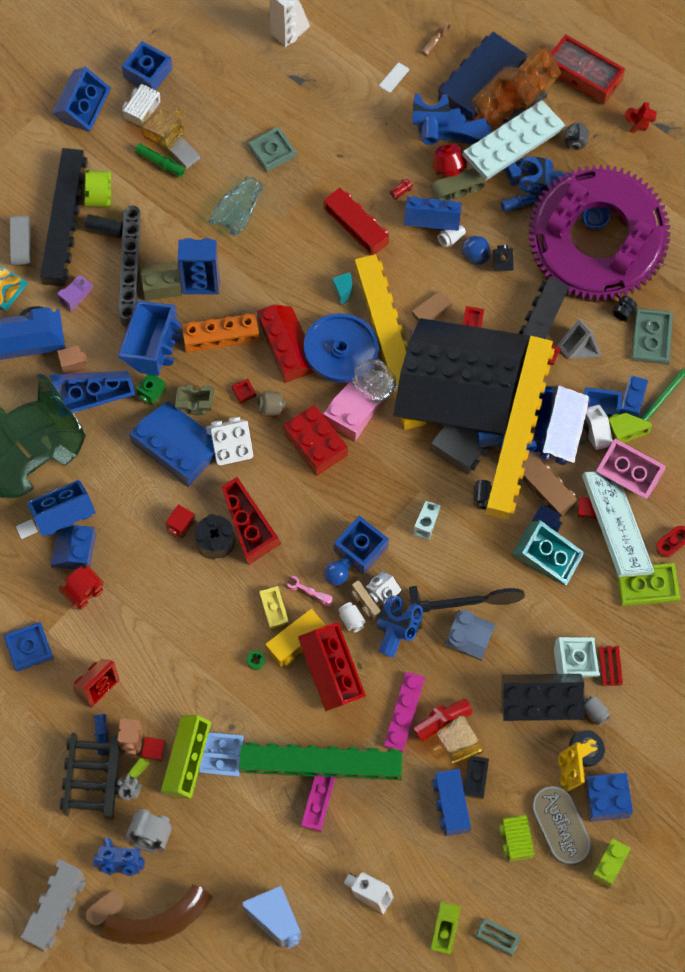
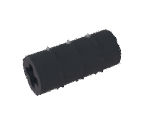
[84,214,123,238]

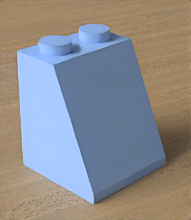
[242,886,301,948]

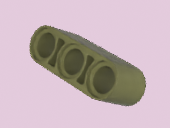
[430,168,485,201]

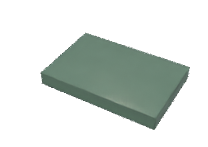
[631,308,673,365]

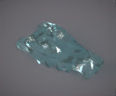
[208,176,264,237]

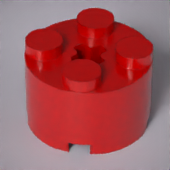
[59,564,104,610]

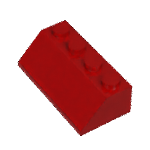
[257,304,314,383]
[298,622,366,712]

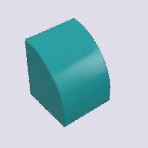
[332,272,352,305]

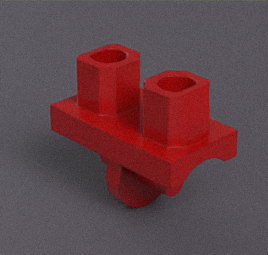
[624,102,657,133]

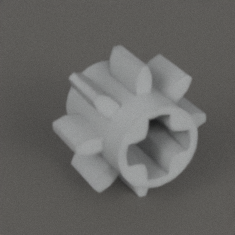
[115,774,142,801]

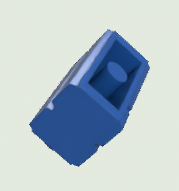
[620,376,648,417]

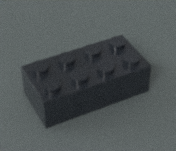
[501,674,584,721]

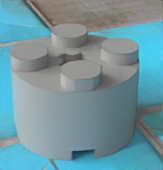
[125,809,172,853]

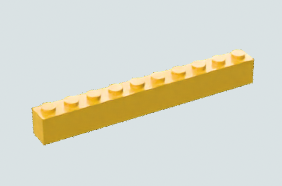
[355,254,426,430]
[485,336,555,520]

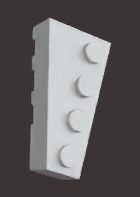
[269,0,310,47]

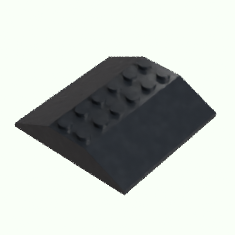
[393,318,530,436]

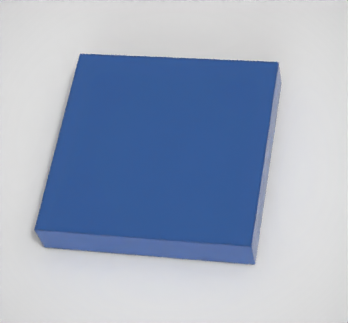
[3,622,54,672]

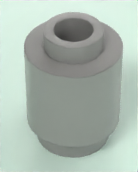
[584,696,611,726]

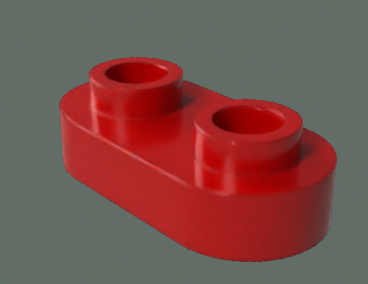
[656,526,685,558]

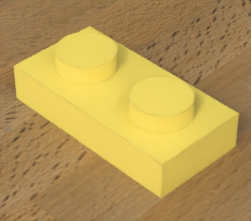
[259,586,289,629]

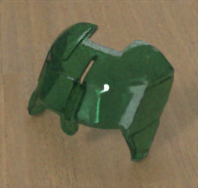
[0,374,86,498]

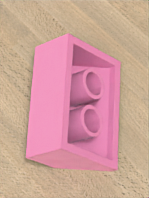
[596,439,666,500]

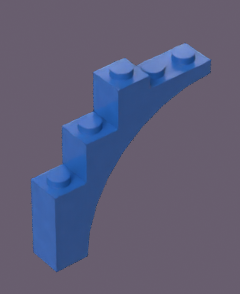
[417,108,522,186]

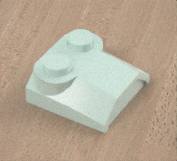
[554,637,600,677]

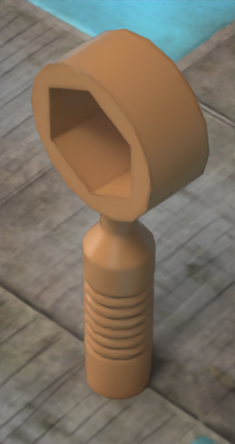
[422,19,452,56]

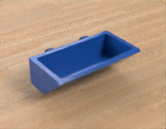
[117,300,183,376]

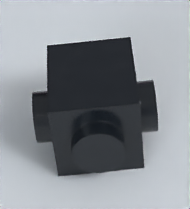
[493,245,514,272]

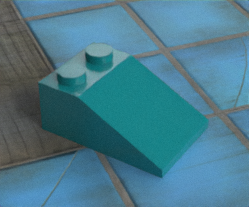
[512,521,585,585]

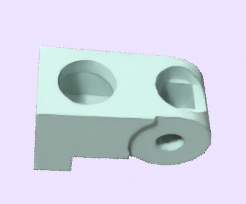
[413,500,441,541]

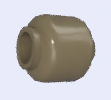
[257,391,286,416]

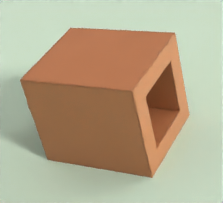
[57,345,87,374]

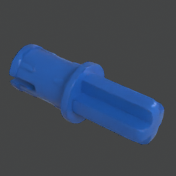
[501,194,537,212]
[94,714,110,755]

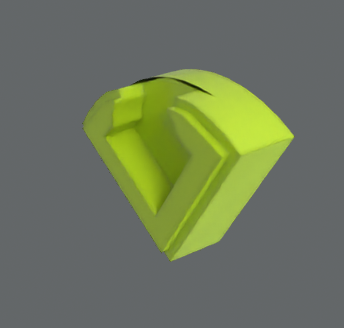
[129,758,150,778]

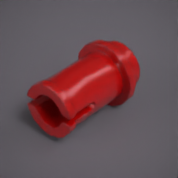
[389,178,413,200]

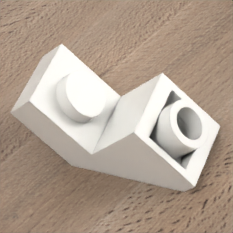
[582,405,613,450]

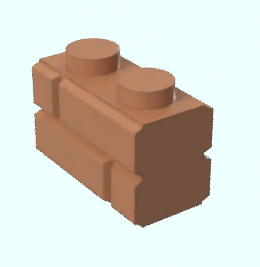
[118,718,143,756]

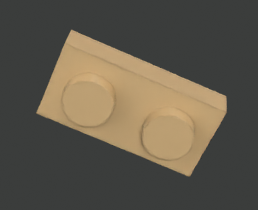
[351,580,381,621]

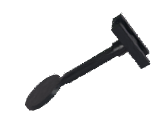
[409,586,525,629]

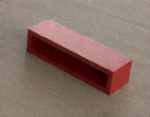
[324,187,389,255]

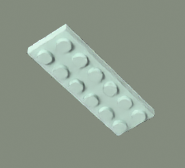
[462,100,565,181]

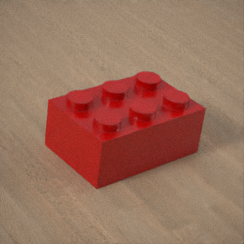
[283,404,348,476]

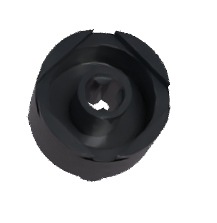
[195,514,235,559]

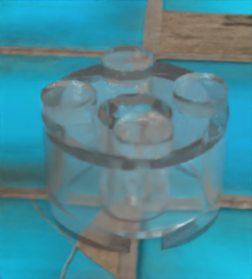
[353,359,397,404]

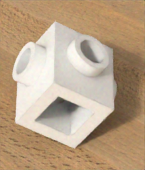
[366,572,401,605]

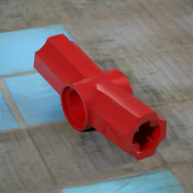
[412,699,473,742]

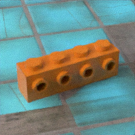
[182,313,260,352]

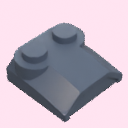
[445,610,495,661]

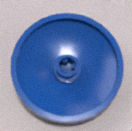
[303,313,379,383]

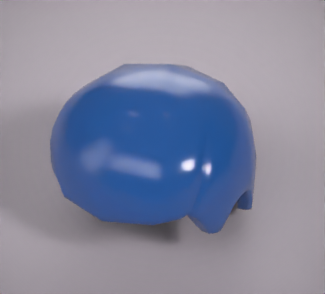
[582,208,610,231]
[462,236,491,265]

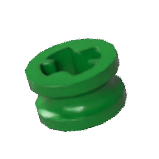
[247,650,265,670]

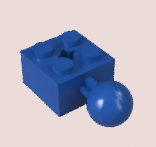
[324,515,389,586]

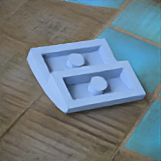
[199,732,244,776]

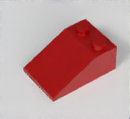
[73,659,120,708]

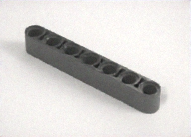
[118,205,142,327]

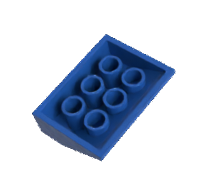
[129,401,215,487]

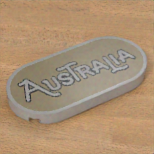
[533,786,591,865]

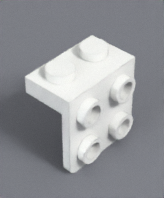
[206,416,253,465]

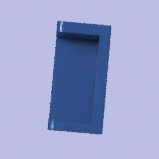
[581,387,623,417]

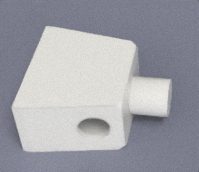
[344,872,394,915]

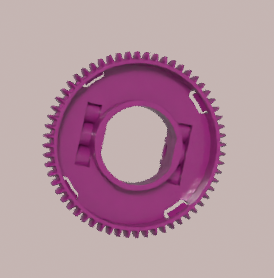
[528,164,671,302]

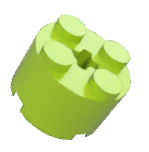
[84,170,111,207]

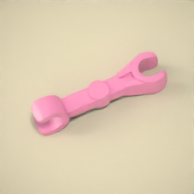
[287,576,333,607]

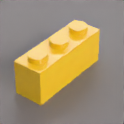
[265,608,326,668]

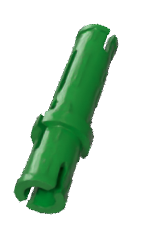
[135,143,186,178]

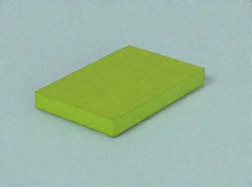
[616,563,680,607]

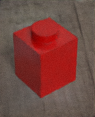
[165,504,195,539]

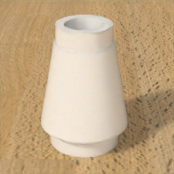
[438,225,466,247]

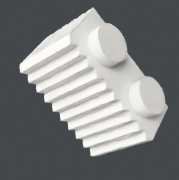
[122,84,161,127]

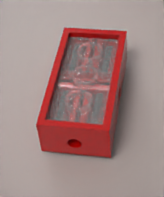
[544,34,625,105]

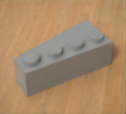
[21,859,86,952]

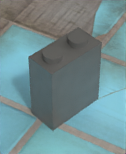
[431,425,491,475]

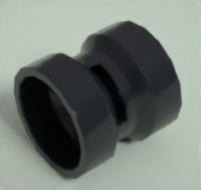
[612,296,638,322]

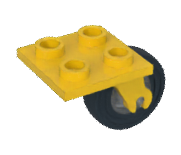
[558,730,605,792]

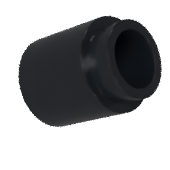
[473,480,492,510]

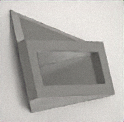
[556,319,602,359]

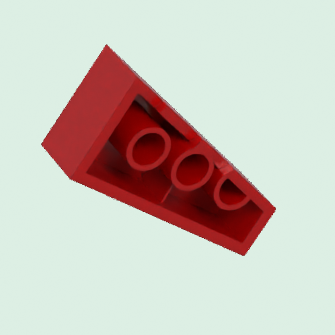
[221,477,281,565]

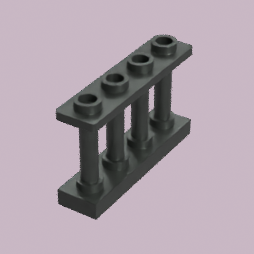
[60,733,121,819]

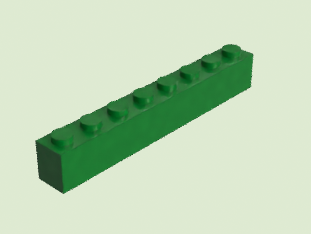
[239,742,404,781]

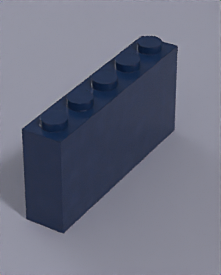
[438,31,527,121]

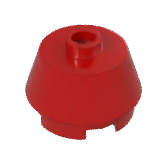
[432,144,468,177]

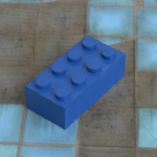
[178,238,220,295]

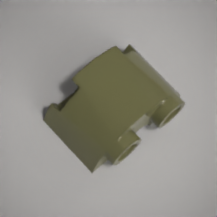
[175,385,214,415]

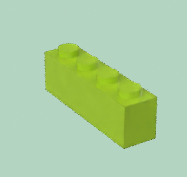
[161,715,212,799]

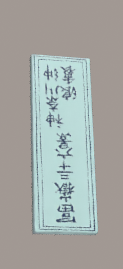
[582,472,654,577]

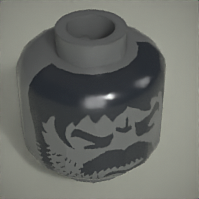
[565,122,589,150]

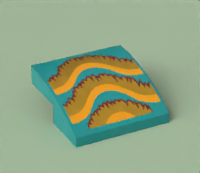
[0,266,28,311]

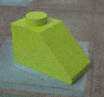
[608,413,652,443]
[430,902,461,955]

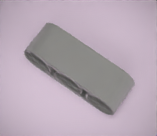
[10,215,31,265]

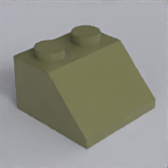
[140,262,182,301]

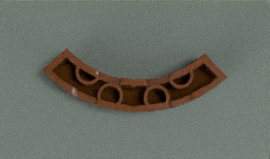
[101,884,212,945]

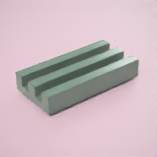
[475,918,521,956]

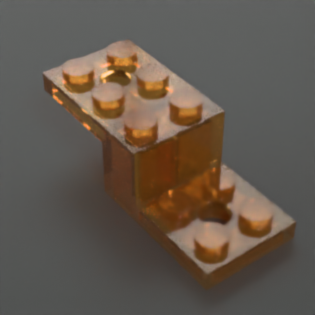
[471,45,562,129]

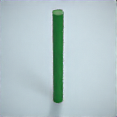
[640,369,685,421]

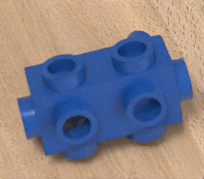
[93,838,145,876]

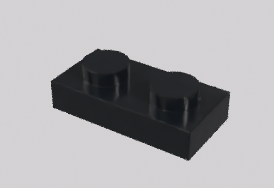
[464,755,489,799]

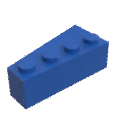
[50,371,136,416]

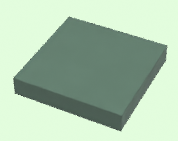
[248,127,297,172]

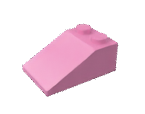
[323,380,385,441]

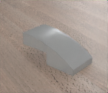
[162,133,201,169]

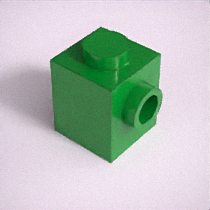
[136,374,166,406]

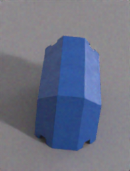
[0,307,66,360]

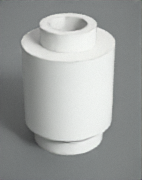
[338,602,365,633]

